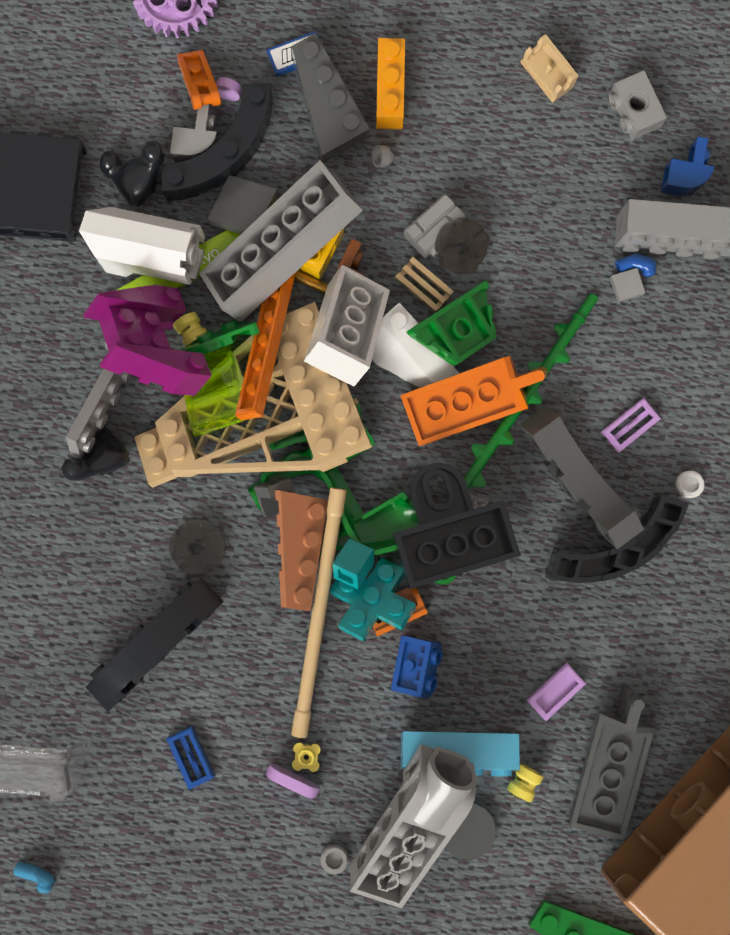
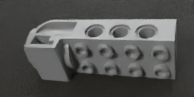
[350,744,477,908]

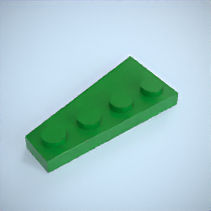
[528,899,636,935]

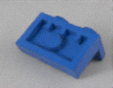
[391,635,443,698]

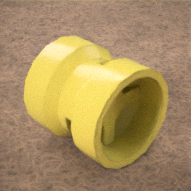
[173,312,207,346]
[506,763,544,802]

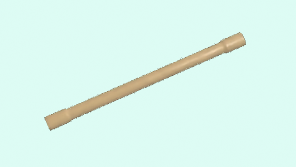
[291,487,347,738]

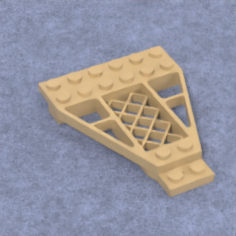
[134,302,372,488]

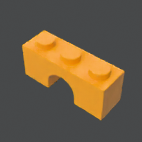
[376,38,405,129]

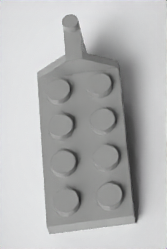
[66,341,131,459]

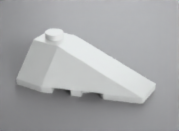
[372,303,459,388]

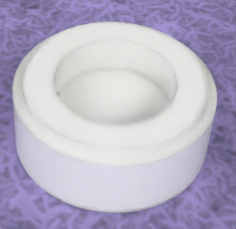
[675,471,704,498]

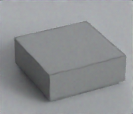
[610,268,646,303]

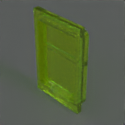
[184,344,247,437]

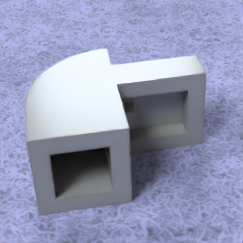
[170,105,219,162]

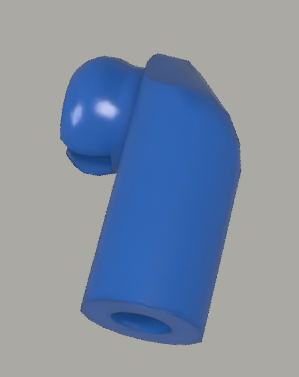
[615,253,657,277]

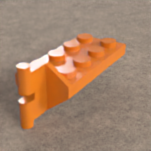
[400,355,547,446]

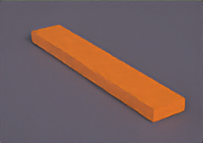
[235,272,296,420]

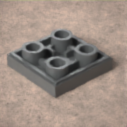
[207,175,279,234]

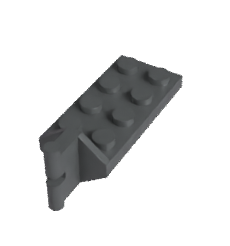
[568,685,655,841]

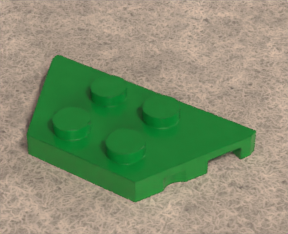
[406,280,497,366]

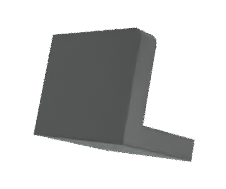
[254,477,295,517]

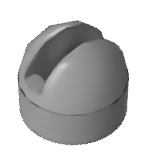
[371,145,394,167]

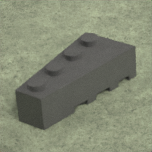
[292,33,369,163]

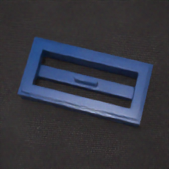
[166,725,215,790]

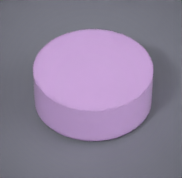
[216,77,242,102]

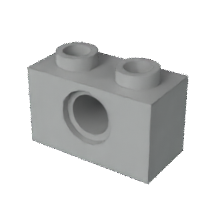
[609,70,667,140]

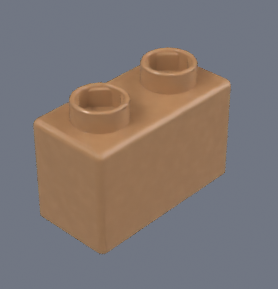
[601,725,730,935]

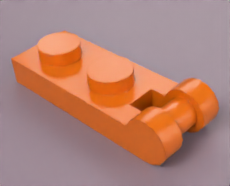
[177,50,221,110]

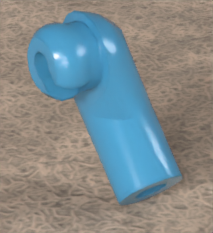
[14,861,55,893]

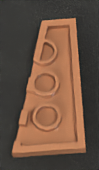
[275,490,328,611]

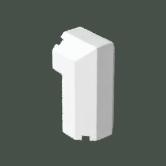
[79,207,205,285]

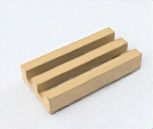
[395,257,454,312]

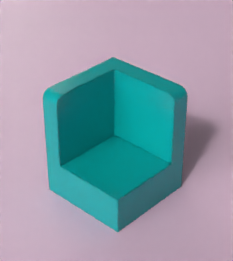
[333,539,374,589]

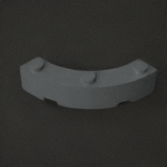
[520,406,644,549]

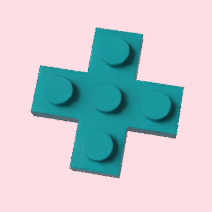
[329,558,416,642]

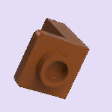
[338,239,365,276]

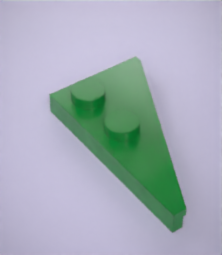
[178,320,260,354]

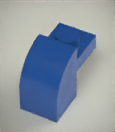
[660,137,715,196]

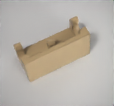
[520,34,579,103]

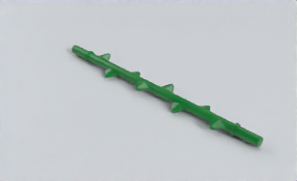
[464,293,598,490]

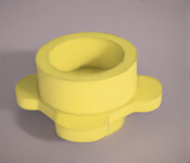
[292,742,321,772]

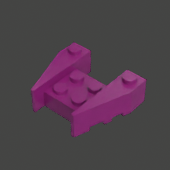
[83,285,212,396]

